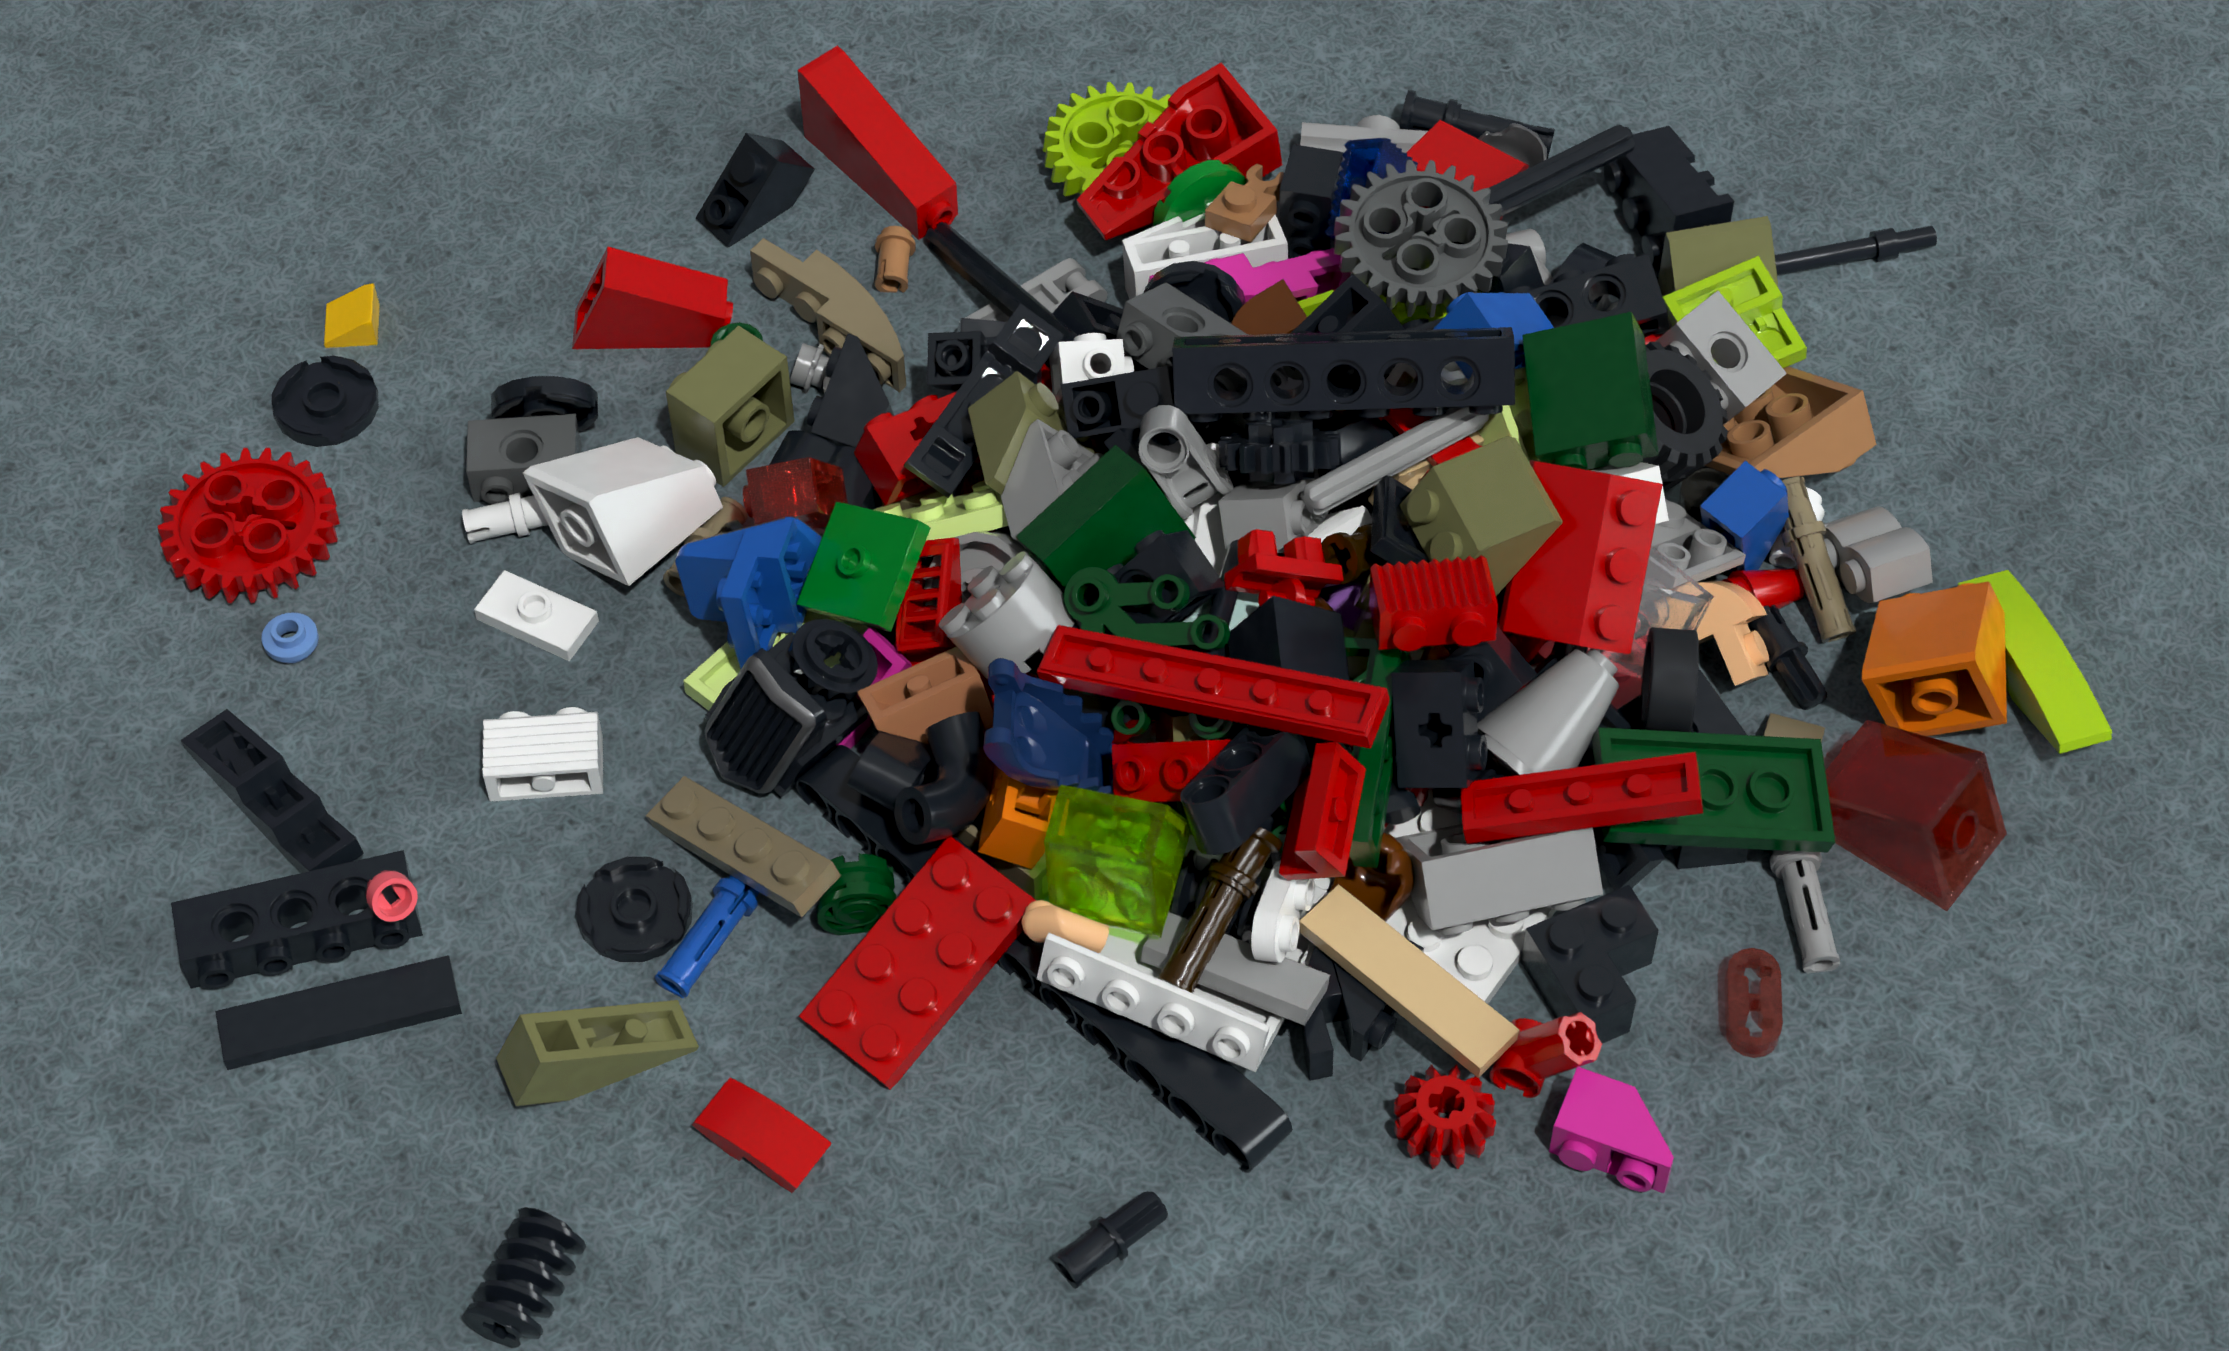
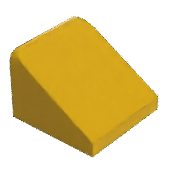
[324,283,380,348]

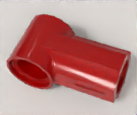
[1490,1012,1602,1098]

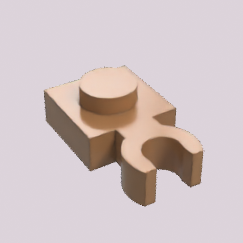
[1205,164,1284,242]

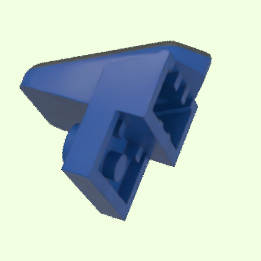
[675,516,822,669]

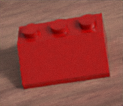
[1499,460,1663,655]

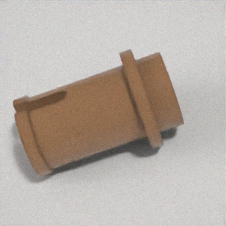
[875,226,916,293]

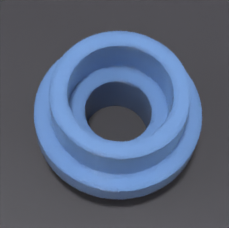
[261,613,319,663]

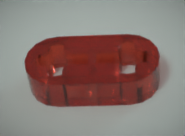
[1725,948,1783,1058]

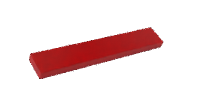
[1037,625,1390,749]

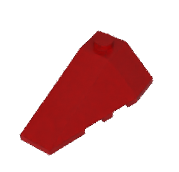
[1077,62,1283,240]

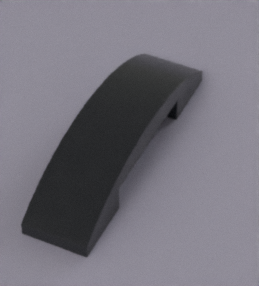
[904,303,1064,498]

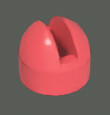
[365,870,418,922]

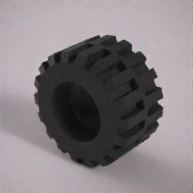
[1603,342,1728,492]

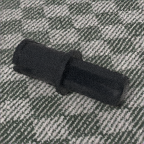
[1747,605,1827,710]
[1053,1191,1168,1289]

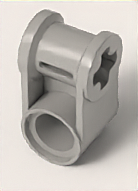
[1139,405,1233,519]

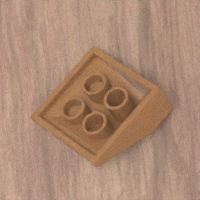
[1705,366,1877,478]

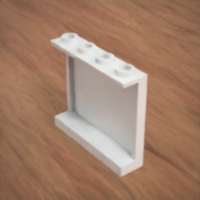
[1037,813,1330,1072]

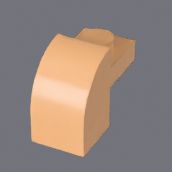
[1651,581,1769,686]

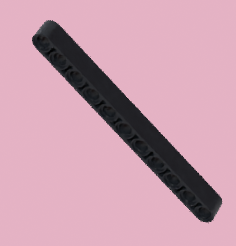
[796,745,1293,1173]

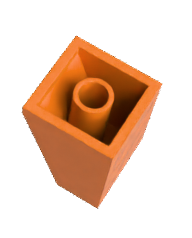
[1862,581,2007,740]

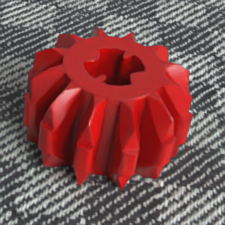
[1393,1064,1496,1169]

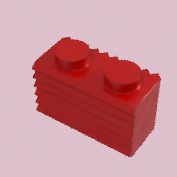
[1369,555,1498,651]

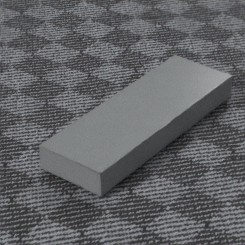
[1141,911,1330,1026]

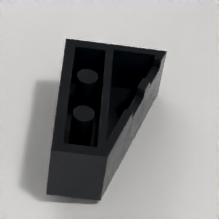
[1604,126,1735,271]

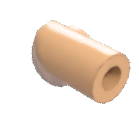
[1021,900,1109,953]

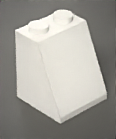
[523,437,723,586]

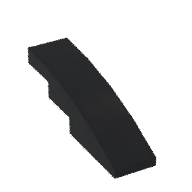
[181,709,364,873]

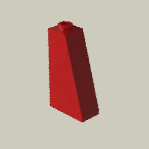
[797,45,958,240]

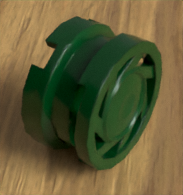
[816,853,896,935]

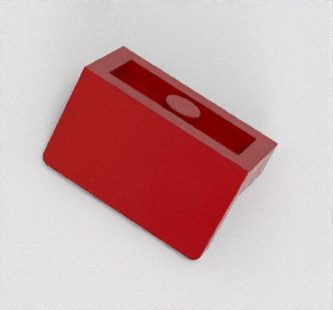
[1279,742,1366,880]

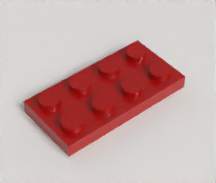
[799,836,1036,1090]

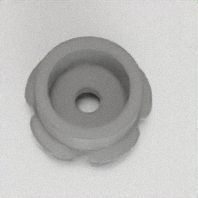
[790,343,829,394]

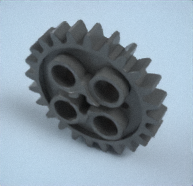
[1334,160,1508,318]

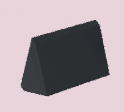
[1228,596,1350,733]

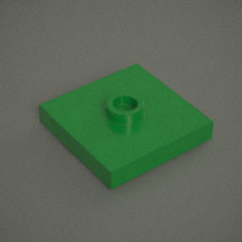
[797,501,931,632]

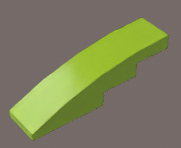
[1958,570,2112,754]

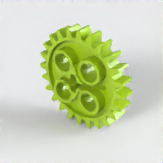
[1043,82,1171,197]

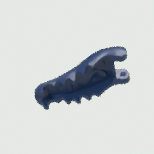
[983,658,1143,818]

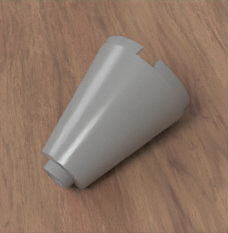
[1477,648,1619,776]

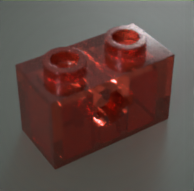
[743,457,848,529]

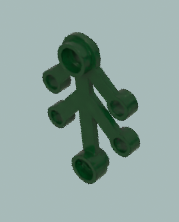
[1064,567,1239,740]

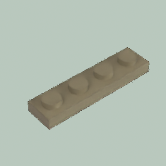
[646,776,841,917]

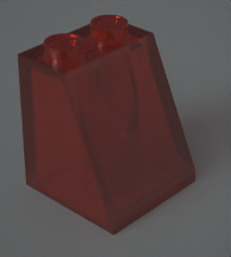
[1825,720,2007,911]

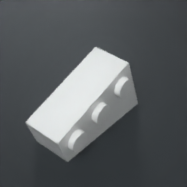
[1122,201,1288,300]

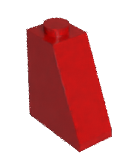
[572,246,733,349]

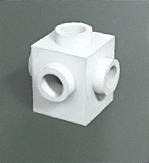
[1049,333,1134,406]

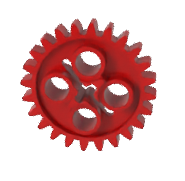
[158,448,340,603]

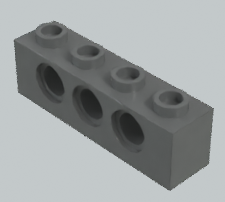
[1116,282,1323,432]

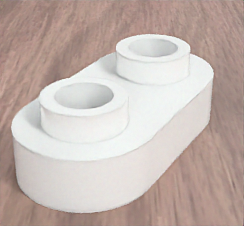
[1251,860,1315,963]

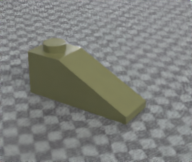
[496,1000,699,1106]

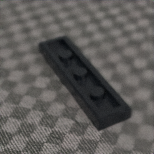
[215,955,462,1070]

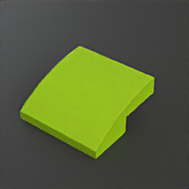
[1663,256,1807,368]

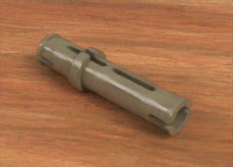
[1781,476,1856,643]

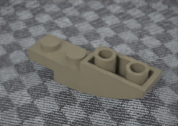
[750,238,906,392]

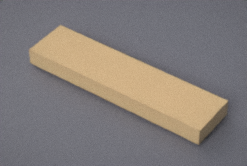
[1299,884,1519,1078]

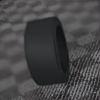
[1640,627,1699,732]

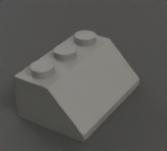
[1395,824,1603,934]

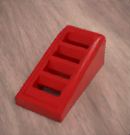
[896,537,962,656]

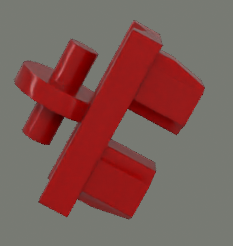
[1224,529,1344,606]

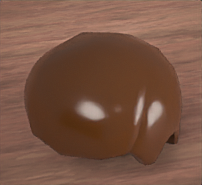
[1329,832,1414,922]

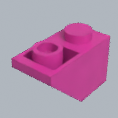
[1549,1067,1674,1193]

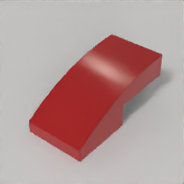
[692,1077,832,1193]

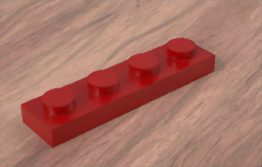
[1461,752,1703,844]

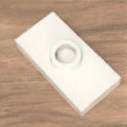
[474,570,599,661]

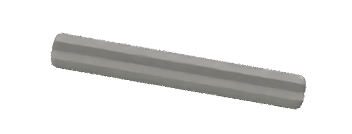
[1300,406,1489,515]

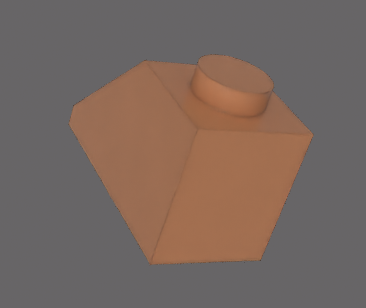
[857,647,994,744]

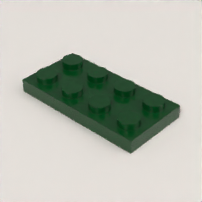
[1592,727,1835,853]

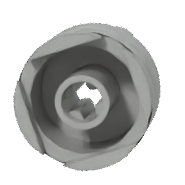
[939,551,1076,679]

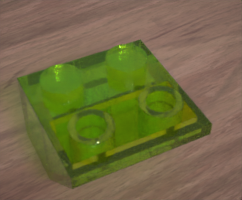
[1044,784,1191,938]

